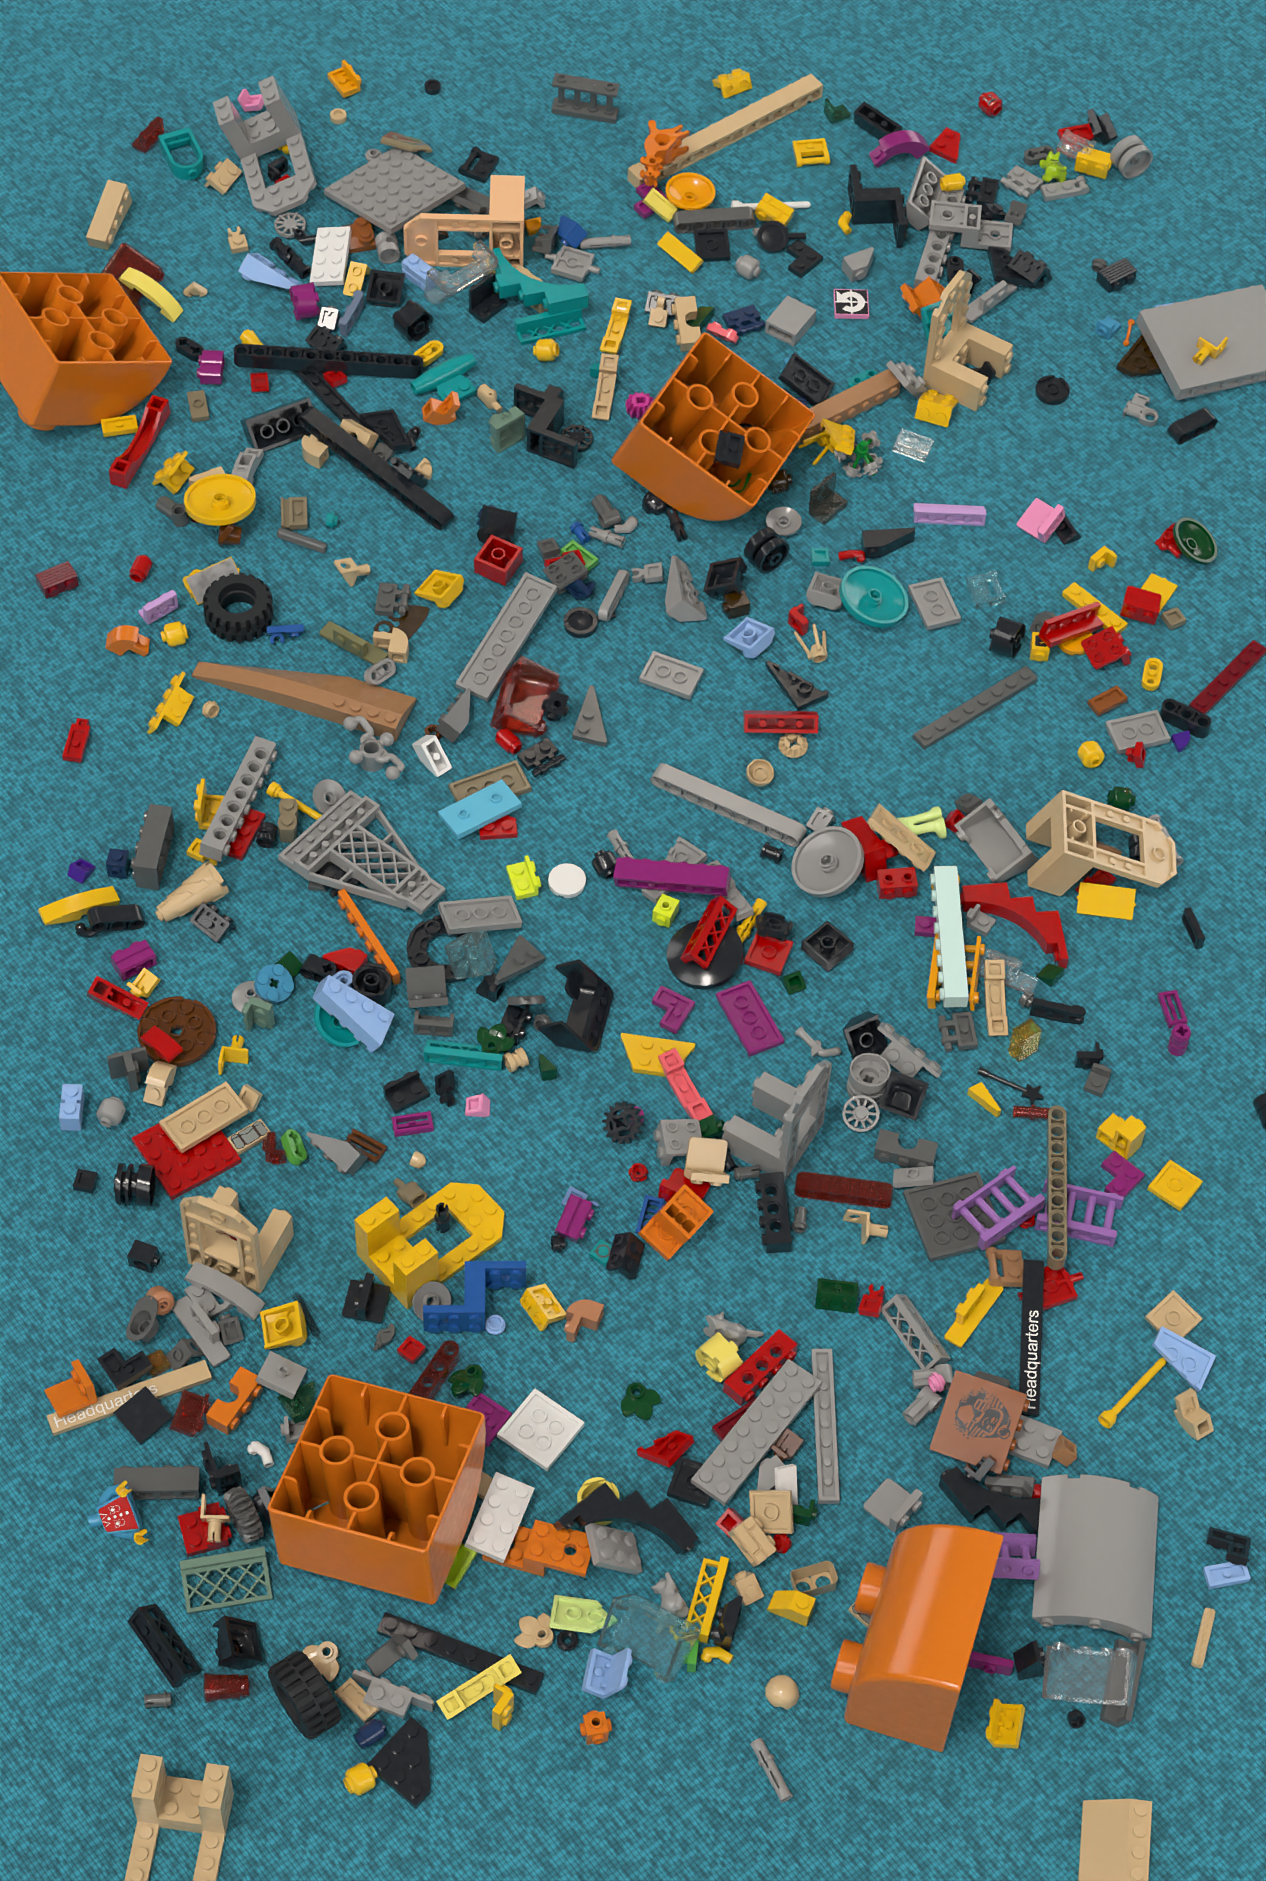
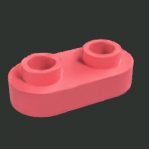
[706,322,739,344]

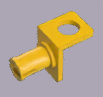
[1192,336,1229,365]
[218,1035,249,1075]

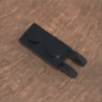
[1029,998,1086,1024]

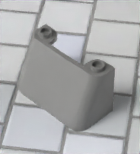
[954,798,1038,883]

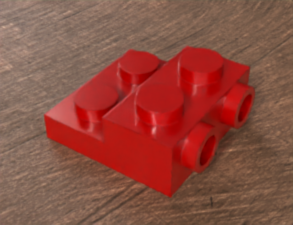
[178,1502,232,1557]

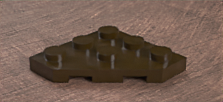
[1116,334,1162,377]

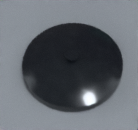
[667,920,744,989]

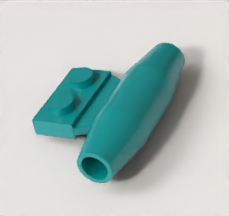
[410,353,476,402]

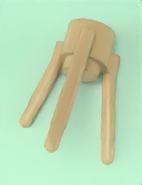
[794,624,828,663]

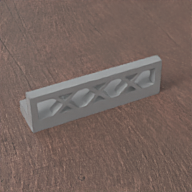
[881,1294,951,1369]

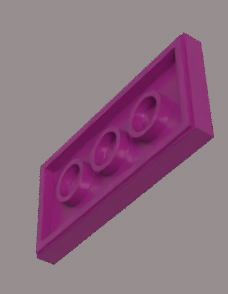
[715,980,784,1057]

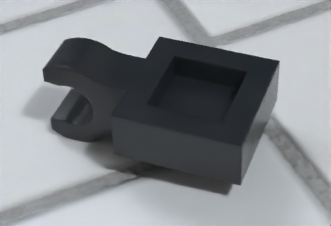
[435,1069,456,1107]

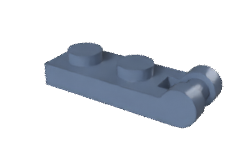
[338,290,364,337]

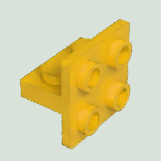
[152,450,195,494]

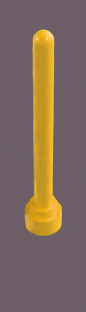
[266,782,322,820]
[1098,1358,1166,1429]

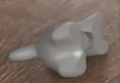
[703,1311,764,1348]
[651,1572,689,1635]

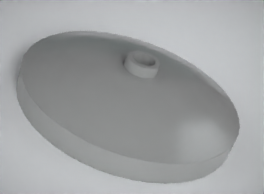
[791,826,864,898]

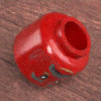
[978,91,1002,116]

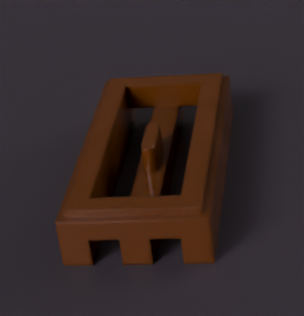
[344,1128,387,1164]

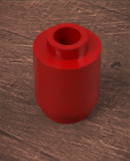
[129,555,153,583]
[495,728,523,755]

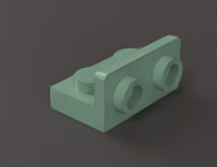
[242,996,275,1032]

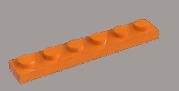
[337,888,401,986]

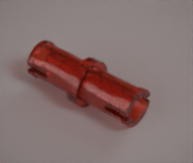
[1013,1105,1050,1121]

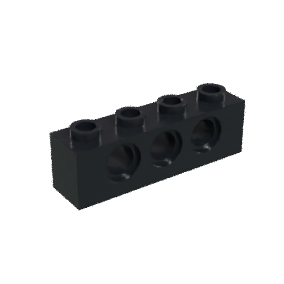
[755,1172,792,1253]

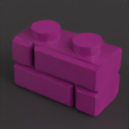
[110,939,157,981]
[554,1194,595,1243]

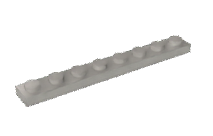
[811,1349,840,1504]

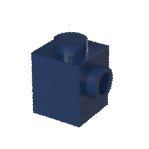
[106,848,130,879]

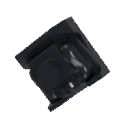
[703,557,747,600]
[879,1070,929,1121]
[213,1615,263,1670]

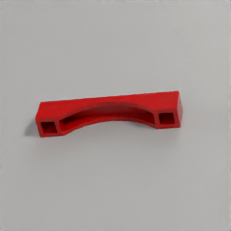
[109,395,170,489]

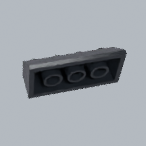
[240,397,312,451]

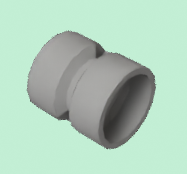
[375,231,400,264]

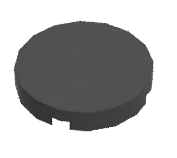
[507,995,546,1005]

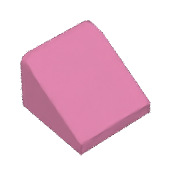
[465,1094,490,1117]

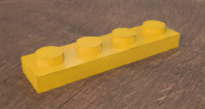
[1062,582,1128,633]

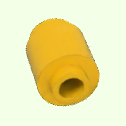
[940,173,965,192]

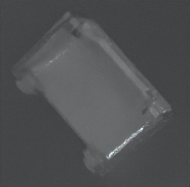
[424,239,498,304]

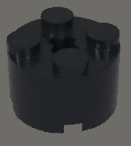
[392,300,433,342]
[989,616,1026,658]
[352,963,392,1007]

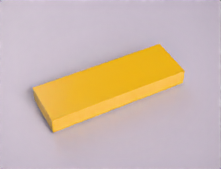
[657,231,704,274]

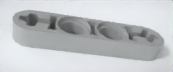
[598,569,630,622]

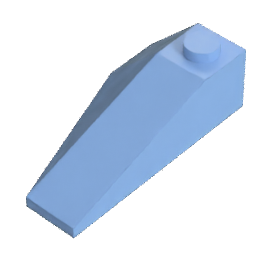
[238,252,302,289]

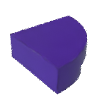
[1171,730,1190,753]

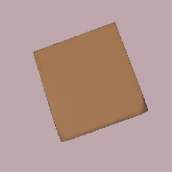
[1052,1435,1077,1467]

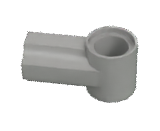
[912,1364,953,1391]
[902,1385,944,1426]

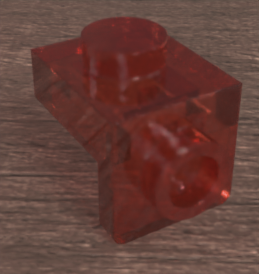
[262,1132,286,1164]

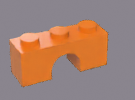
[206,1366,263,1435]

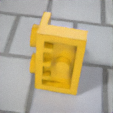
[520,1283,566,1331]

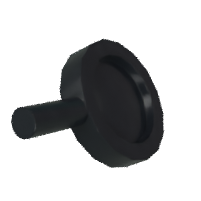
[757,220,806,254]
[563,607,616,638]

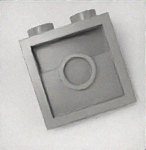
[886,360,928,399]

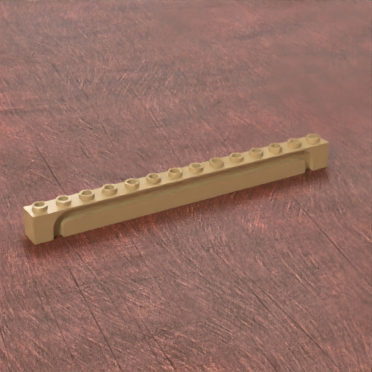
[627,74,823,188]

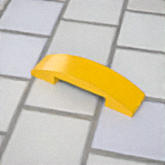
[600,297,632,355]

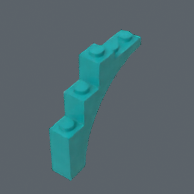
[490,248,589,315]

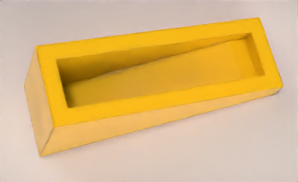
[967,1082,1001,1117]

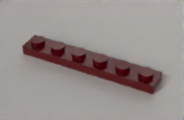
[1189,639,1266,715]

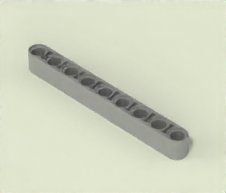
[650,763,807,847]

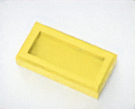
[642,188,678,223]

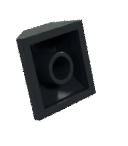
[842,1011,888,1060]

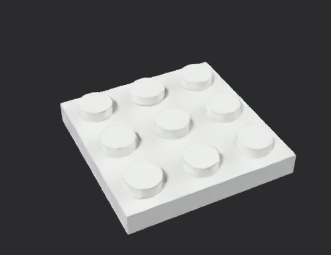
[497,1389,585,1471]

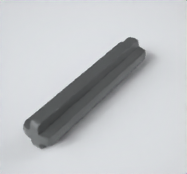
[277,528,327,553]

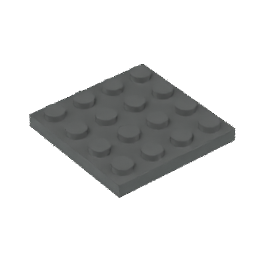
[903,1171,1006,1262]

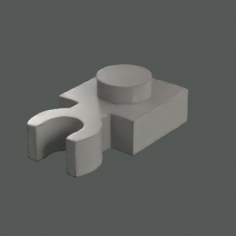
[632,562,664,583]

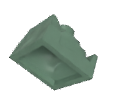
[488,406,526,454]

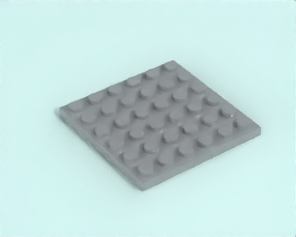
[324,147,466,234]

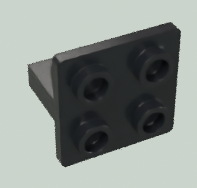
[342,1273,390,1324]

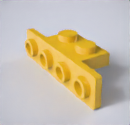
[147,671,194,734]
[944,1278,1004,1348]

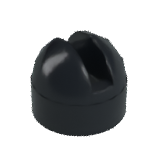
[1067,1709,1086,1729]

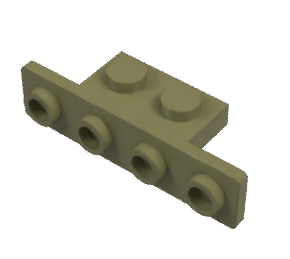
[319,621,388,665]

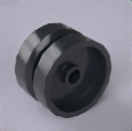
[744,527,790,574]

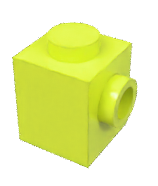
[652,894,680,928]

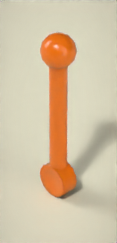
[1123,319,1135,347]

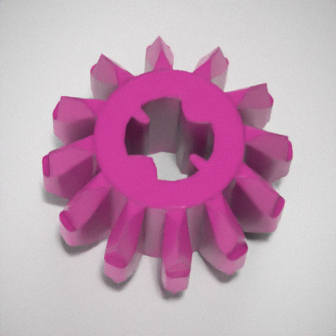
[625,391,653,420]

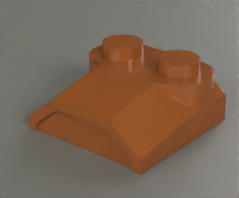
[341,217,376,254]

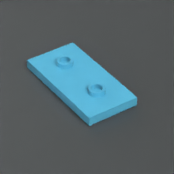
[438,780,522,839]

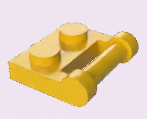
[792,138,830,167]

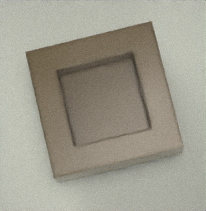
[1161,607,1187,630]

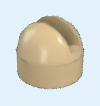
[409,1151,426,1168]

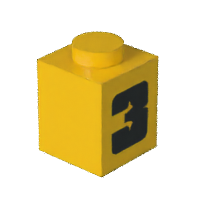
[1029,632,1050,662]

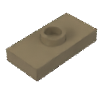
[187,390,210,422]

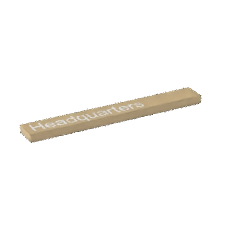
[47,1360,212,1436]

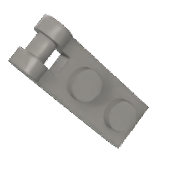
[1040,176,1090,202]

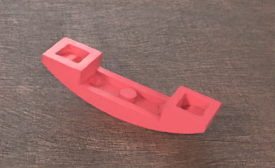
[658,1048,713,1121]

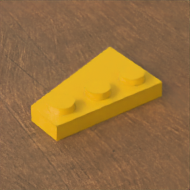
[820,418,855,455]

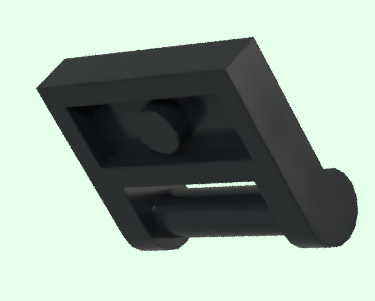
[458,146,499,183]

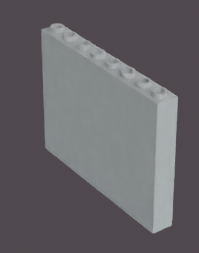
[1136,284,1266,400]

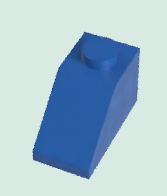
[557,215,588,249]

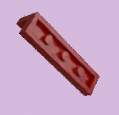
[1038,602,1104,648]
[680,895,737,969]

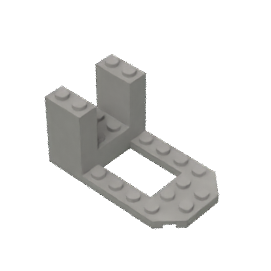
[213,76,317,216]
[722,1060,832,1182]

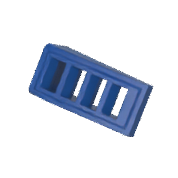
[635,1194,665,1234]

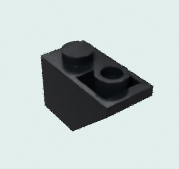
[1013,1640,1047,1681]

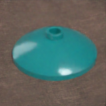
[314,1003,361,1048]

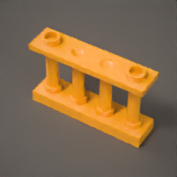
[927,934,985,1011]

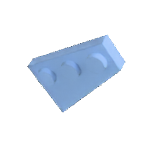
[1152,1326,1216,1392]

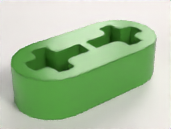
[281,1129,307,1166]

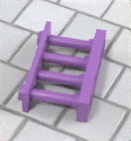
[951,1165,1045,1251]
[1034,1179,1124,1247]
[993,1532,1040,1580]

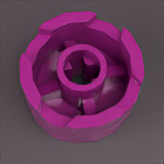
[290,282,320,320]

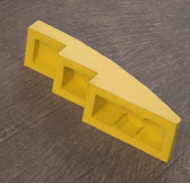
[38,886,120,925]

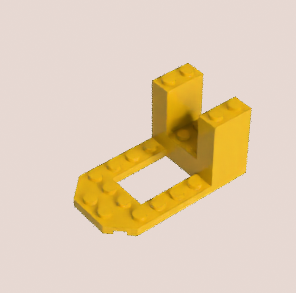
[354,1182,504,1310]

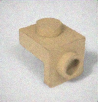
[730,1570,764,1606]

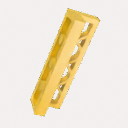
[682,1556,729,1644]

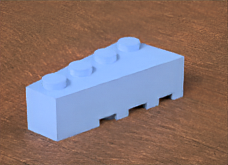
[313,975,394,1053]

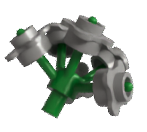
[834,430,883,478]

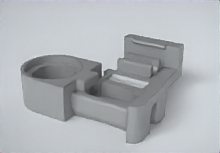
[1122,393,1158,427]

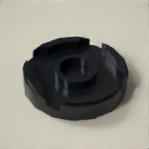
[1035,375,1070,405]

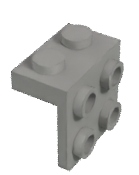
[653,1119,702,1166]
[863,1478,923,1533]

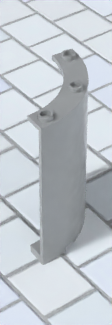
[1032,1475,1158,1642]

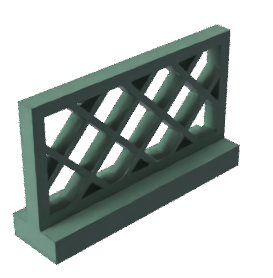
[179,1547,273,1614]

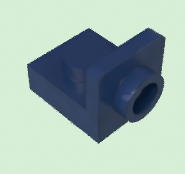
[564,579,595,600]

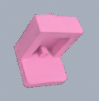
[238,89,264,112]

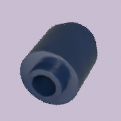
[353,1718,387,1750]

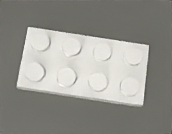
[310,226,352,286]
[464,1472,535,1563]

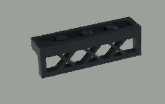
[127,1604,202,1688]

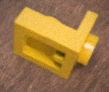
[1088,546,1117,572]

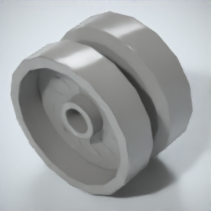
[1110,135,1153,179]

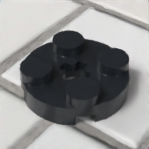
[754,912,793,941]

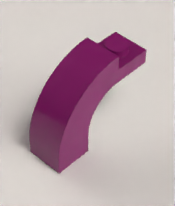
[869,130,930,168]

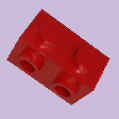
[876,867,918,899]

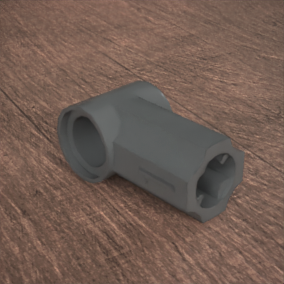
[591,494,621,529]
[155,496,189,527]

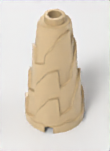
[155,861,229,922]

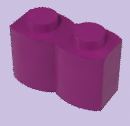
[197,350,225,385]

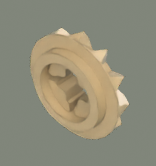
[778,733,808,758]

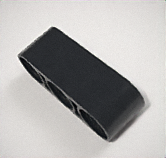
[1167,407,1218,444]
[1160,698,1211,738]
[87,904,145,932]

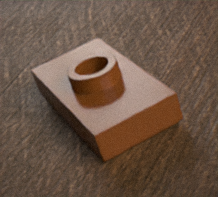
[1087,685,1128,716]

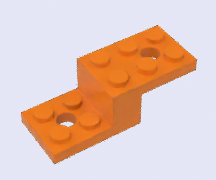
[482,1520,591,1577]

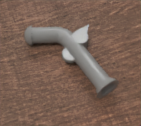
[795,1026,841,1058]

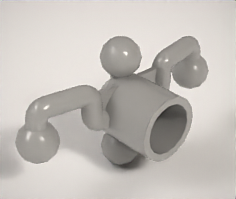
[343,715,405,780]

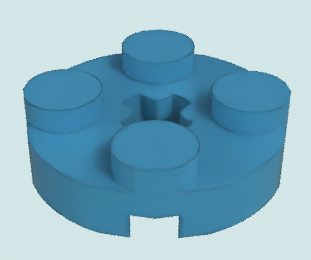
[254,964,294,1004]

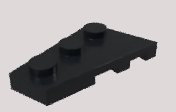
[360,409,410,451]

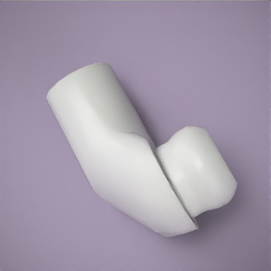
[247,1441,274,1468]

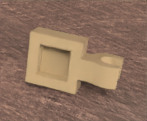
[648,296,668,329]

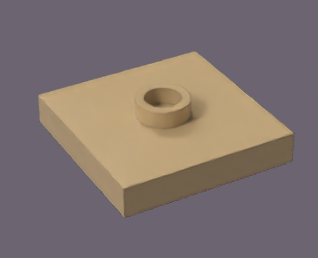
[1145,1290,1203,1338]
[749,1490,794,1534]

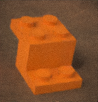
[900,276,945,318]
[638,1184,714,1261]

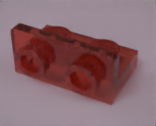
[132,116,164,153]

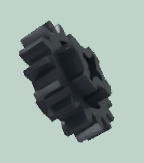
[602,1101,645,1145]

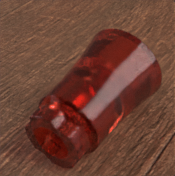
[204,1672,249,1703]

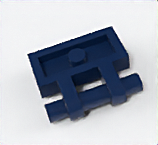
[722,304,766,336]

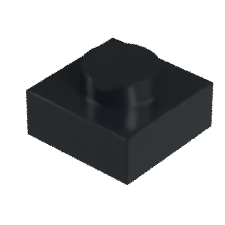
[73,1169,98,1193]

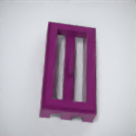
[1157,990,1188,1029]
[391,1111,434,1137]

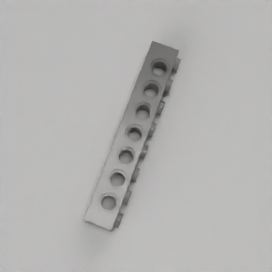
[913,189,966,289]
[199,736,278,862]

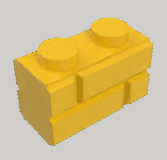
[754,193,795,227]

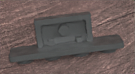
[450,186,490,215]

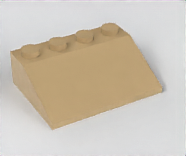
[1078,1799,1152,1881]

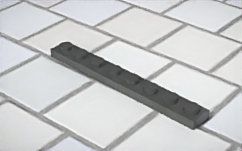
[913,666,1038,750]

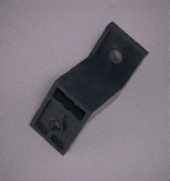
[847,164,908,248]
[514,383,578,469]

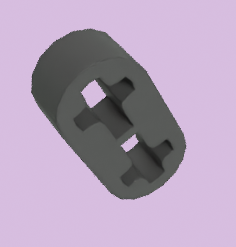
[1023,146,1054,166]

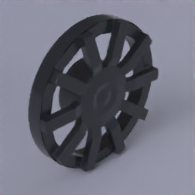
[560,424,593,452]

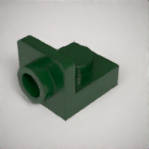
[793,1499,818,1527]

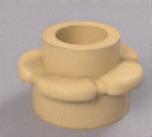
[202,701,219,718]

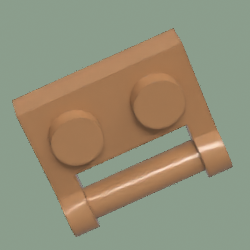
[985,1247,1023,1287]

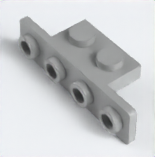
[966,280,1017,323]
[877,1022,942,1078]
[172,1296,230,1367]
[352,1669,434,1719]

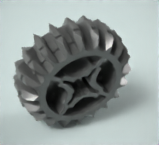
[224,1486,264,1544]

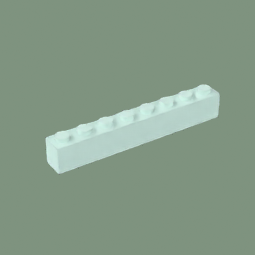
[930,866,969,1007]

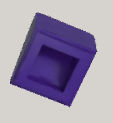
[67,858,96,884]

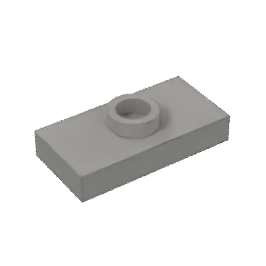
[893,1166,934,1188]

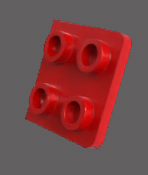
[1120,586,1162,625]
[1081,625,1131,670]
[658,1168,710,1202]

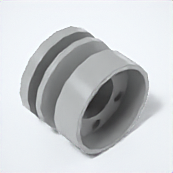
[846,1053,891,1106]

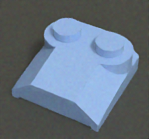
[723,617,775,658]

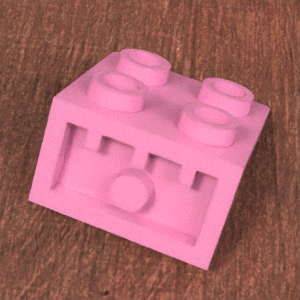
[1016,498,1065,544]

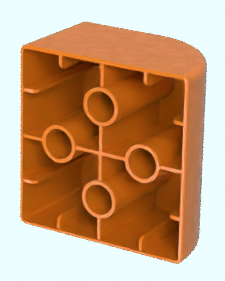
[0,272,172,431]
[611,332,815,521]
[268,1374,486,1605]
[830,1524,1004,1752]

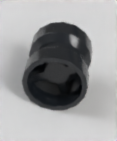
[256,822,278,848]

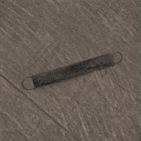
[293,1292,320,1339]

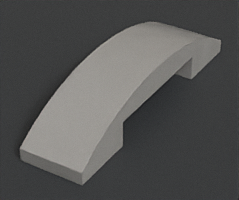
[184,1262,265,1321]

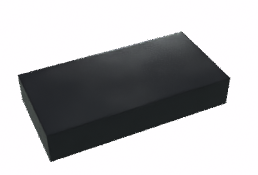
[1181,907,1205,949]

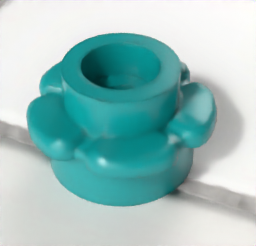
[326,511,338,529]

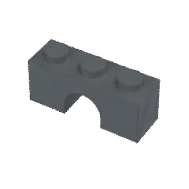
[873,1129,938,1168]

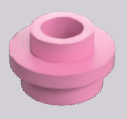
[927,1372,945,1392]

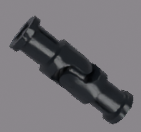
[269,237,311,279]

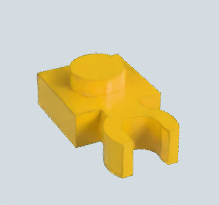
[186,838,217,866]

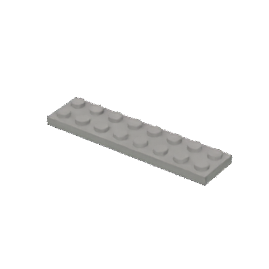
[455,572,557,702]
[691,1359,822,1506]

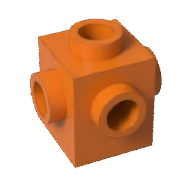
[579,1710,612,1745]

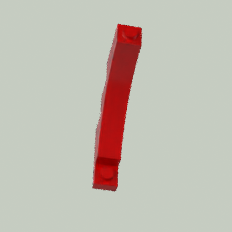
[959,882,1069,969]

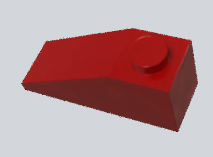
[87,976,149,1020]

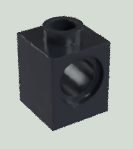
[127,1239,161,1273]

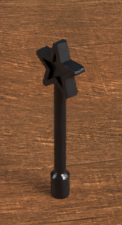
[977,1067,1044,1105]

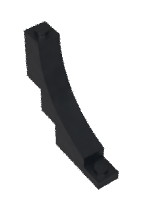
[938,1466,1041,1538]
[552,1482,698,1554]

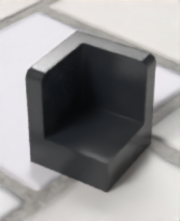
[476,969,505,1003]

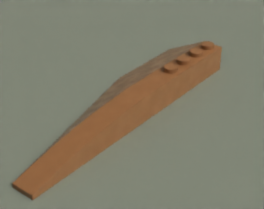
[192,662,417,742]

